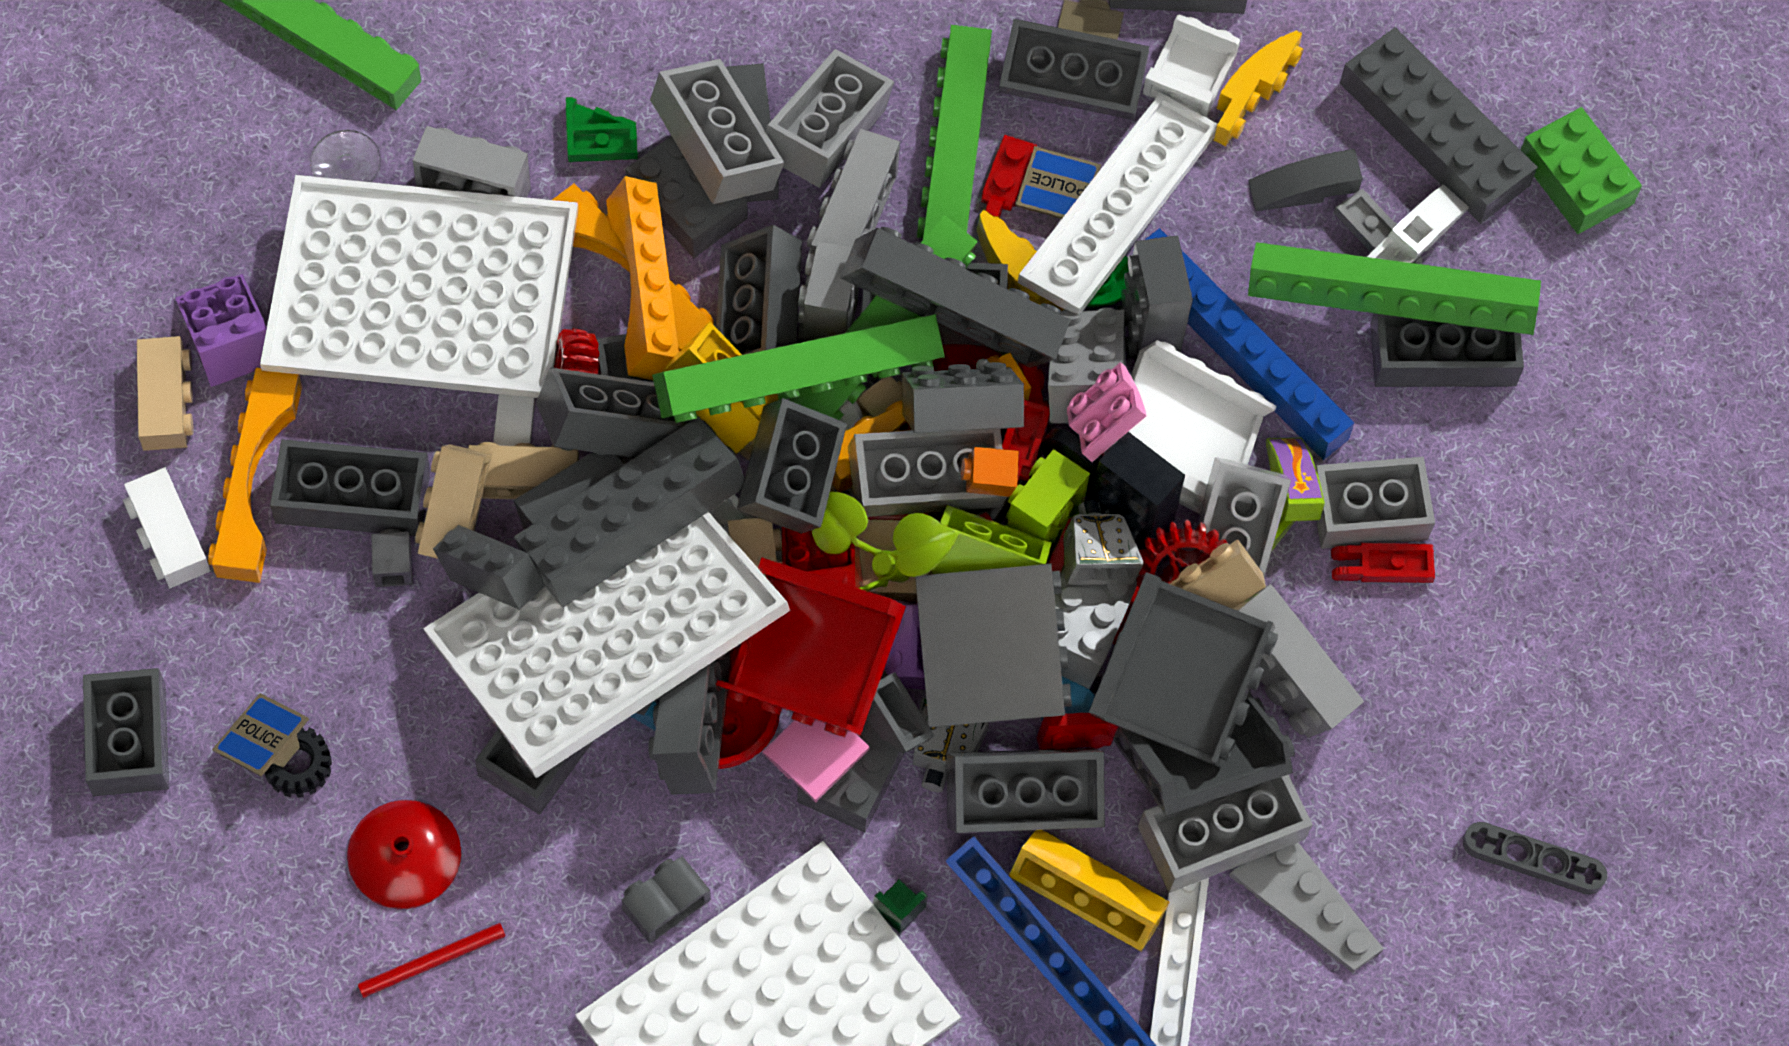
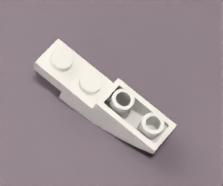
[1367,184,1469,263]

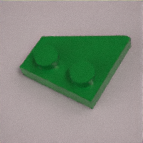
[566,97,638,162]

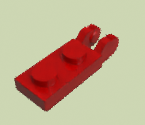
[1331,543,1435,583]

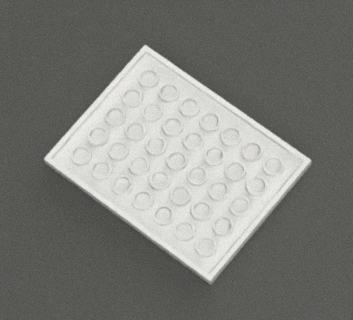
[260,175,578,398]
[423,512,790,778]
[575,841,961,1046]

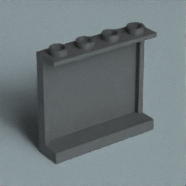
[915,564,1072,727]
[1089,572,1278,767]
[1113,690,1295,816]

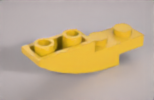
[1214,30,1304,147]
[977,210,1065,311]

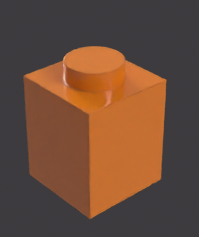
[961,447,1019,497]

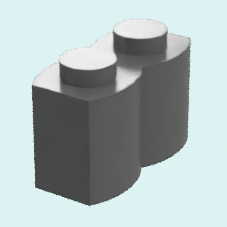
[621,856,711,943]

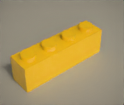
[1009,830,1170,951]

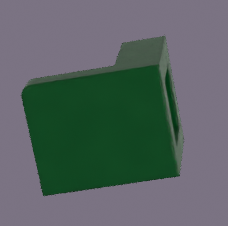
[873,880,928,933]

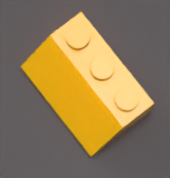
[662,322,778,454]

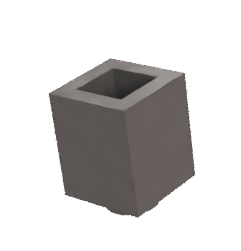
[371,529,413,587]

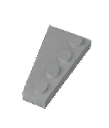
[1229,843,1384,973]

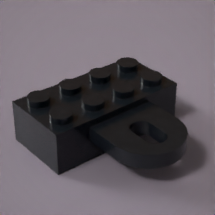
[1041,428,1185,550]

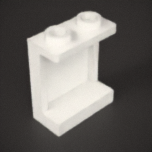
[1143,14,1240,118]

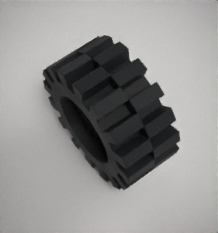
[264,727,332,798]

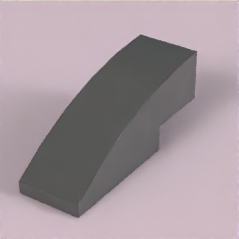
[1248,149,1362,211]
[866,670,935,754]

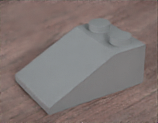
[1193,457,1291,576]

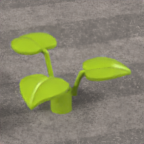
[812,492,958,591]

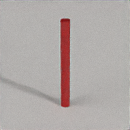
[357,923,506,998]

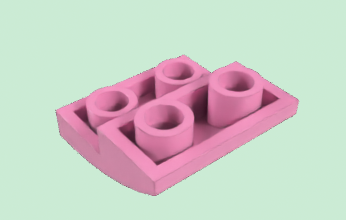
[1067,362,1147,462]
[762,720,869,802]

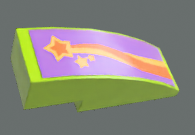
[1266,437,1325,521]

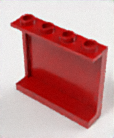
[716,557,906,738]

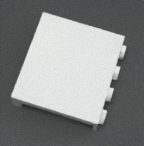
[1103,340,1276,515]

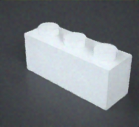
[122,467,210,589]

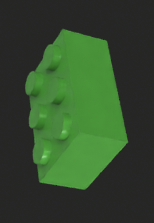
[1520,107,1642,234]

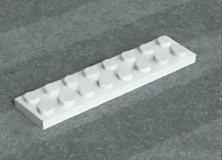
[1017,92,1218,314]

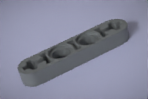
[1463,822,1607,895]

